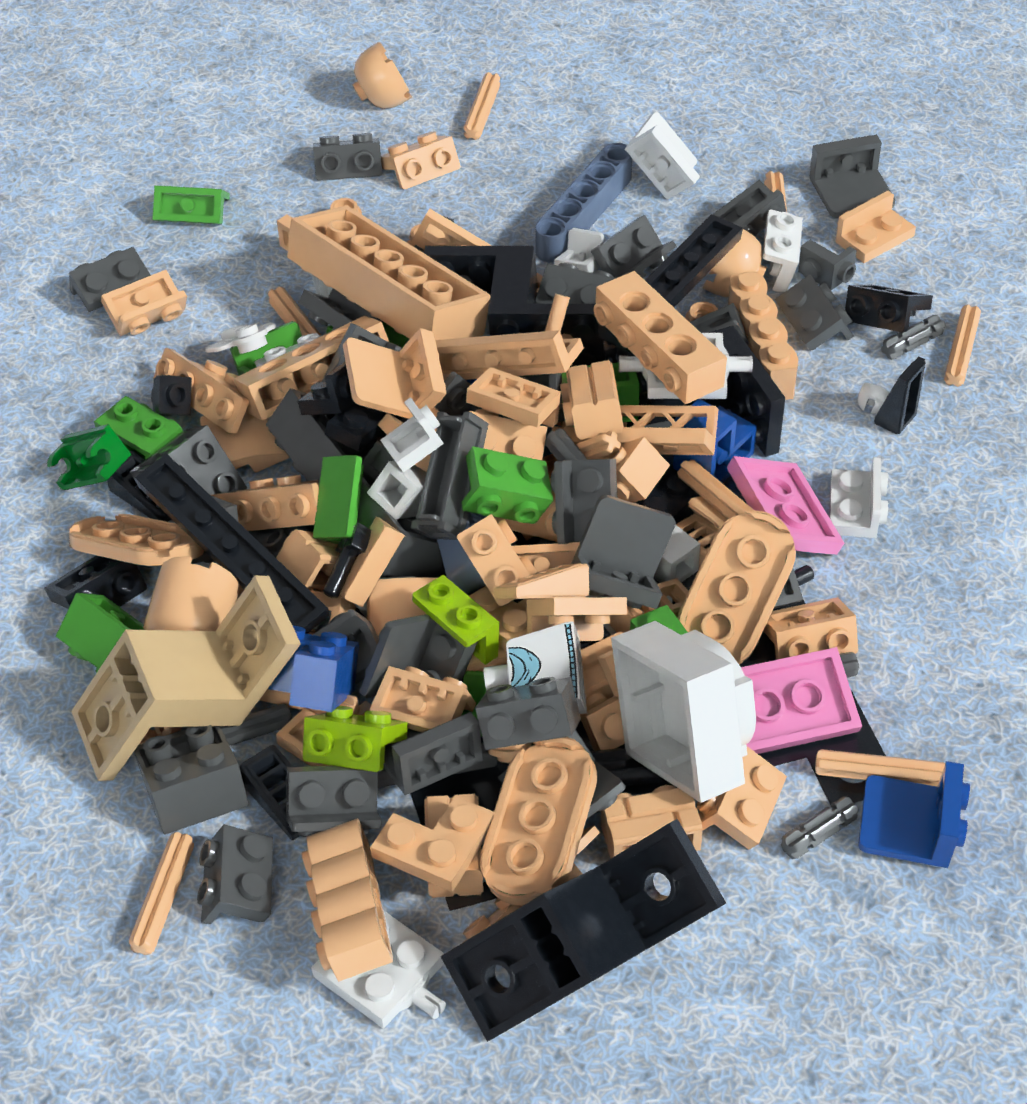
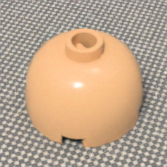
[352,42,412,109]
[703,229,767,297]

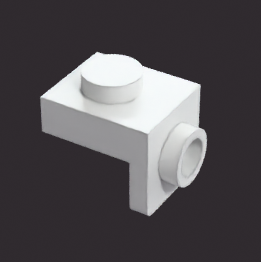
[554,228,604,273]
[380,397,444,473]

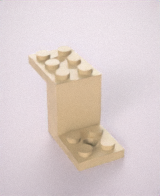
[71,575,301,781]

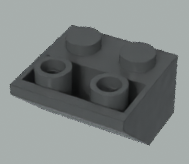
[134,725,249,835]

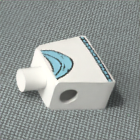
[484,621,587,714]

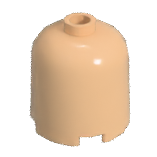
[144,556,239,631]

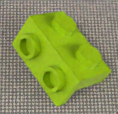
[412,575,499,665]
[302,706,408,772]

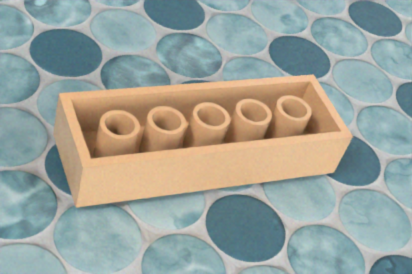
[287,205,491,340]

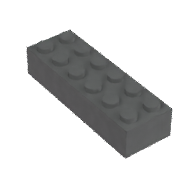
[266,388,444,578]

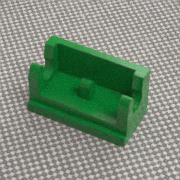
[47,424,132,490]

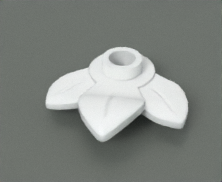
[205,323,276,354]

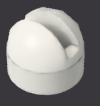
[857,383,890,414]

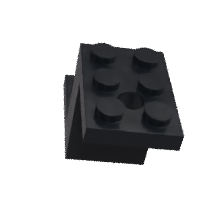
[424,246,605,367]
[604,326,785,457]
[440,819,726,1042]

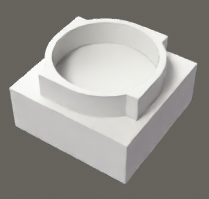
[611,621,756,803]

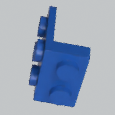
[858,761,970,868]

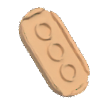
[677,510,796,664]
[69,514,204,566]
[480,737,597,906]

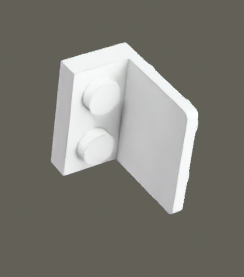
[625,111,700,199]

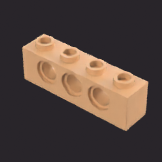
[594,271,727,404]
[233,316,389,420]

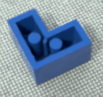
[673,399,757,483]
[268,625,360,712]

